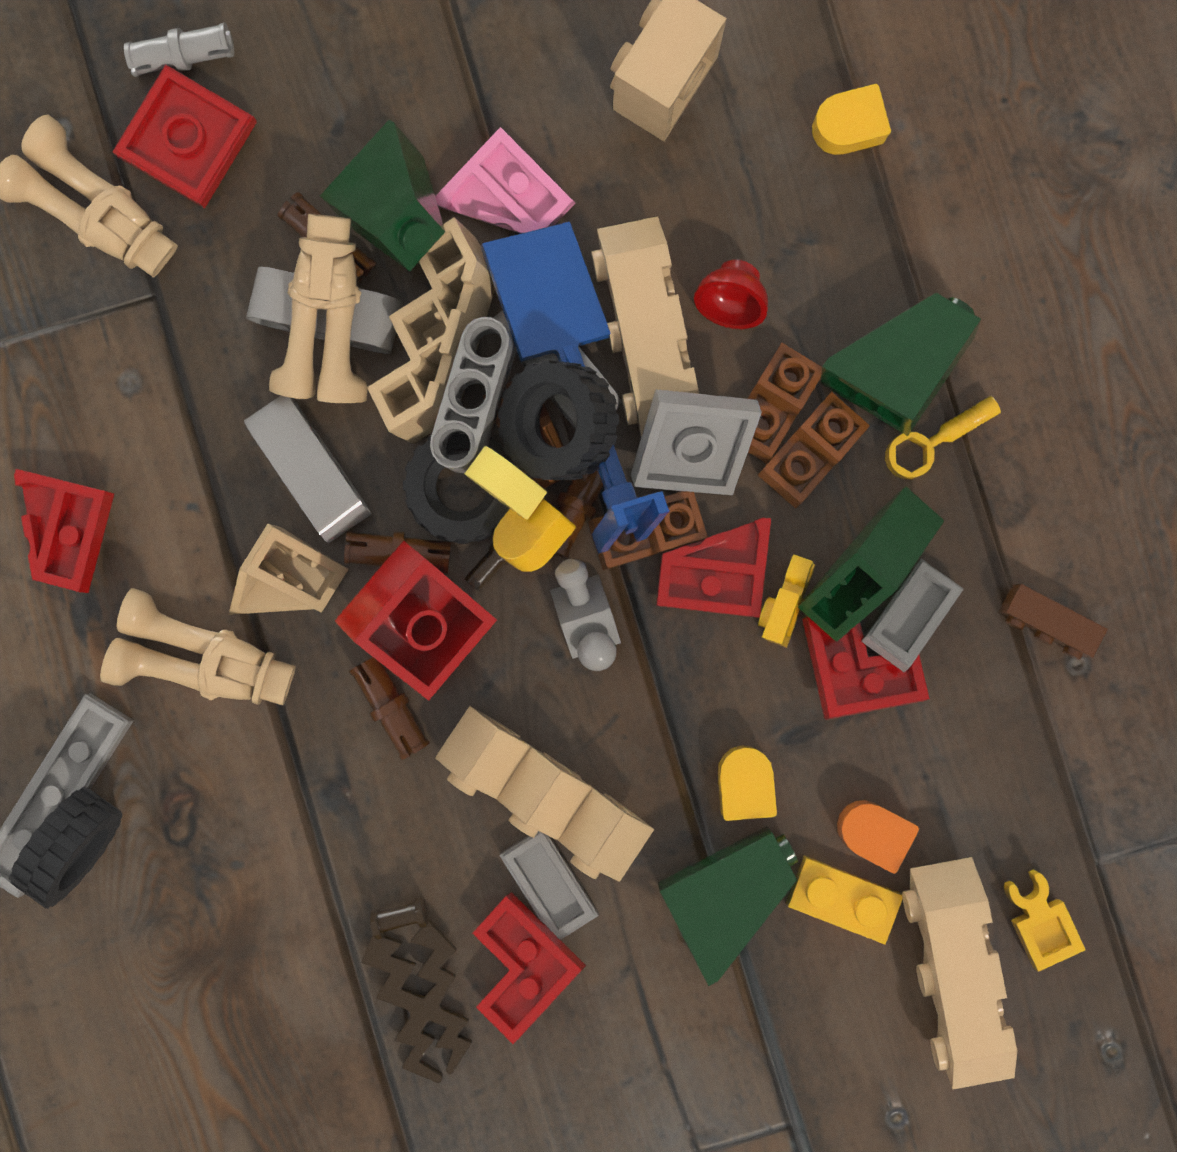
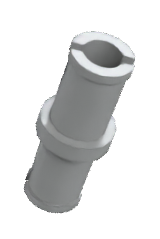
[124,22,235,77]

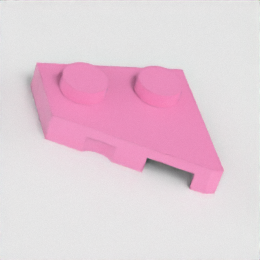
[435,127,575,234]

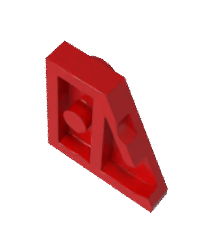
[14,469,114,593]
[656,518,771,618]

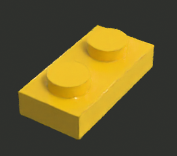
[786,856,903,945]

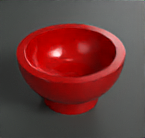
[694,260,768,329]

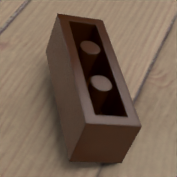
[998,584,1108,660]

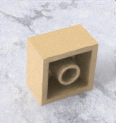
[610,0,727,141]

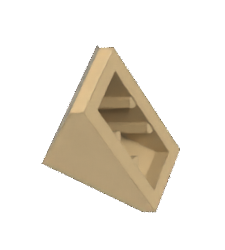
[229,524,348,615]

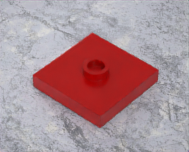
[113,64,257,209]

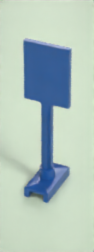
[481,222,669,554]

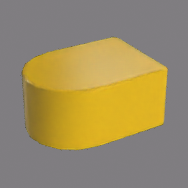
[812,84,891,155]
[493,498,576,572]
[718,745,777,821]

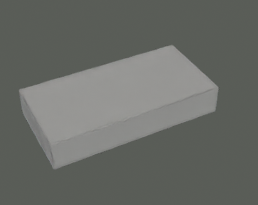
[861,559,963,672]
[499,831,599,940]

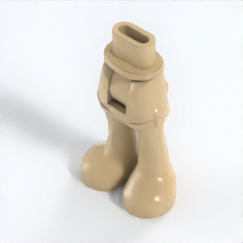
[0,115,178,277]
[269,214,368,403]
[100,588,296,705]

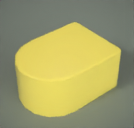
[464,446,547,520]

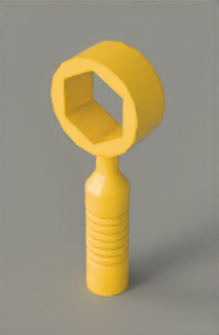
[885,396,1001,479]

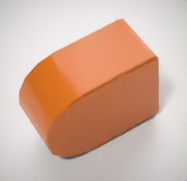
[837,800,919,874]

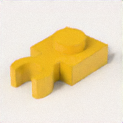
[758,554,816,648]
[1004,869,1086,972]

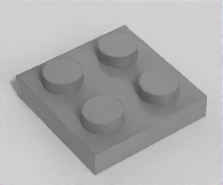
[631,389,762,495]

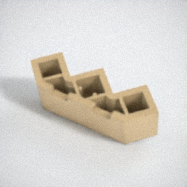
[591,216,699,437]
[367,217,495,444]
[435,706,654,882]
[902,857,1017,1090]

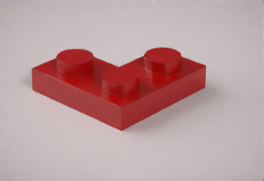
[802,616,930,720]
[472,892,586,1044]

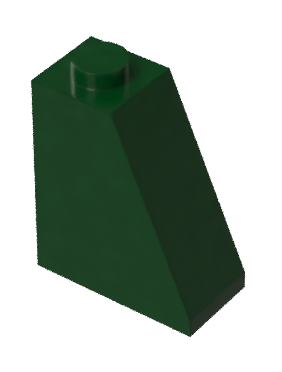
[320,120,445,271]
[821,293,981,436]
[798,486,945,642]
[658,826,798,986]

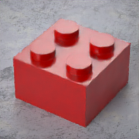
[335,540,497,701]

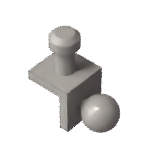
[550,559,621,671]

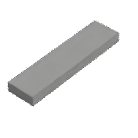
[0,693,134,898]

